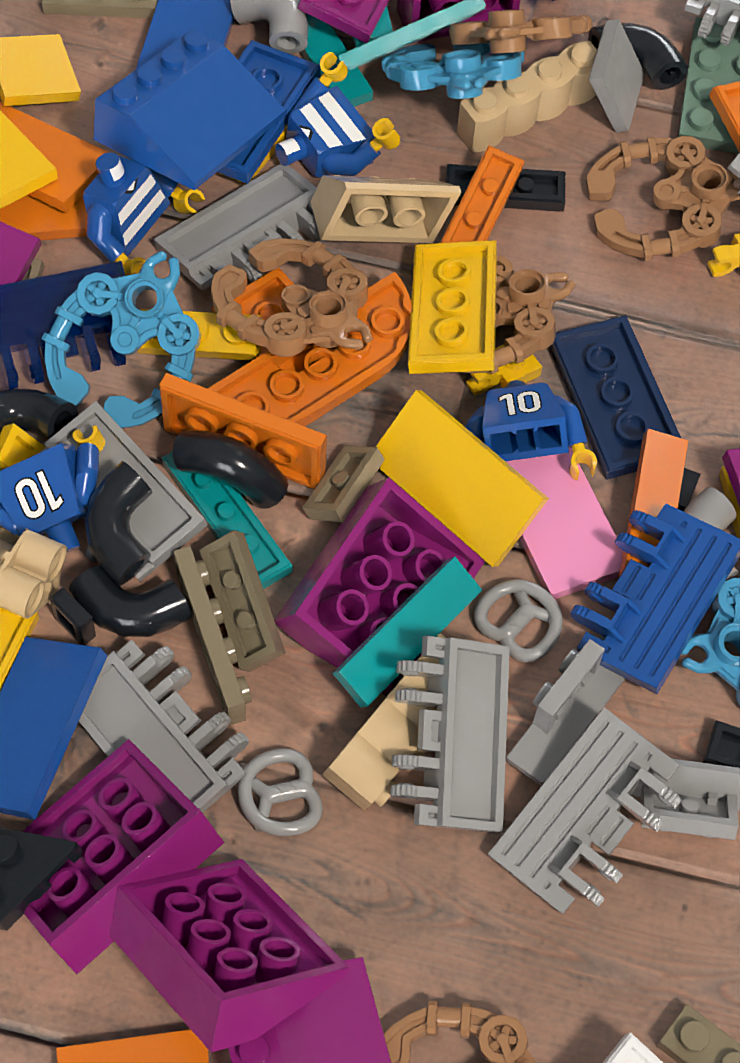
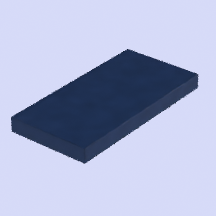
[549,315,687,480]

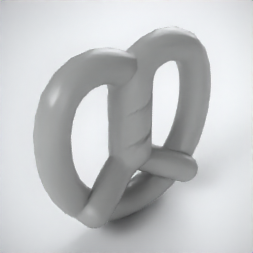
[474,579,563,662]
[237,748,323,836]

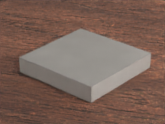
[589,19,645,133]

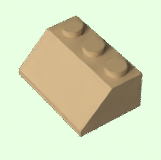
[310,175,461,243]

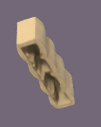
[457,41,597,152]
[322,633,446,811]

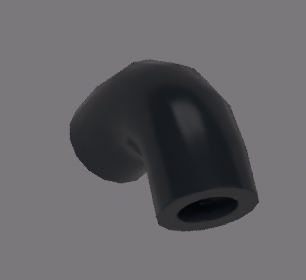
[588,22,688,90]
[0,389,78,440]
[172,429,288,509]
[84,461,153,585]
[69,565,192,637]

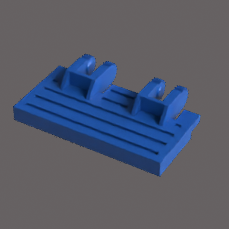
[570,503,740,694]

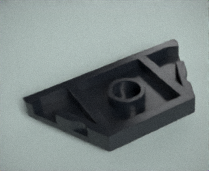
[0,827,83,931]

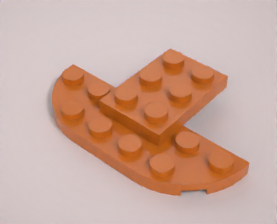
[207,268,412,426]

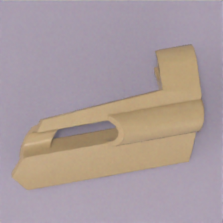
[0,525,67,619]

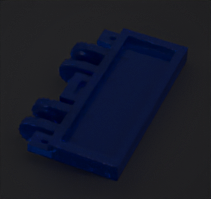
[0,261,126,390]

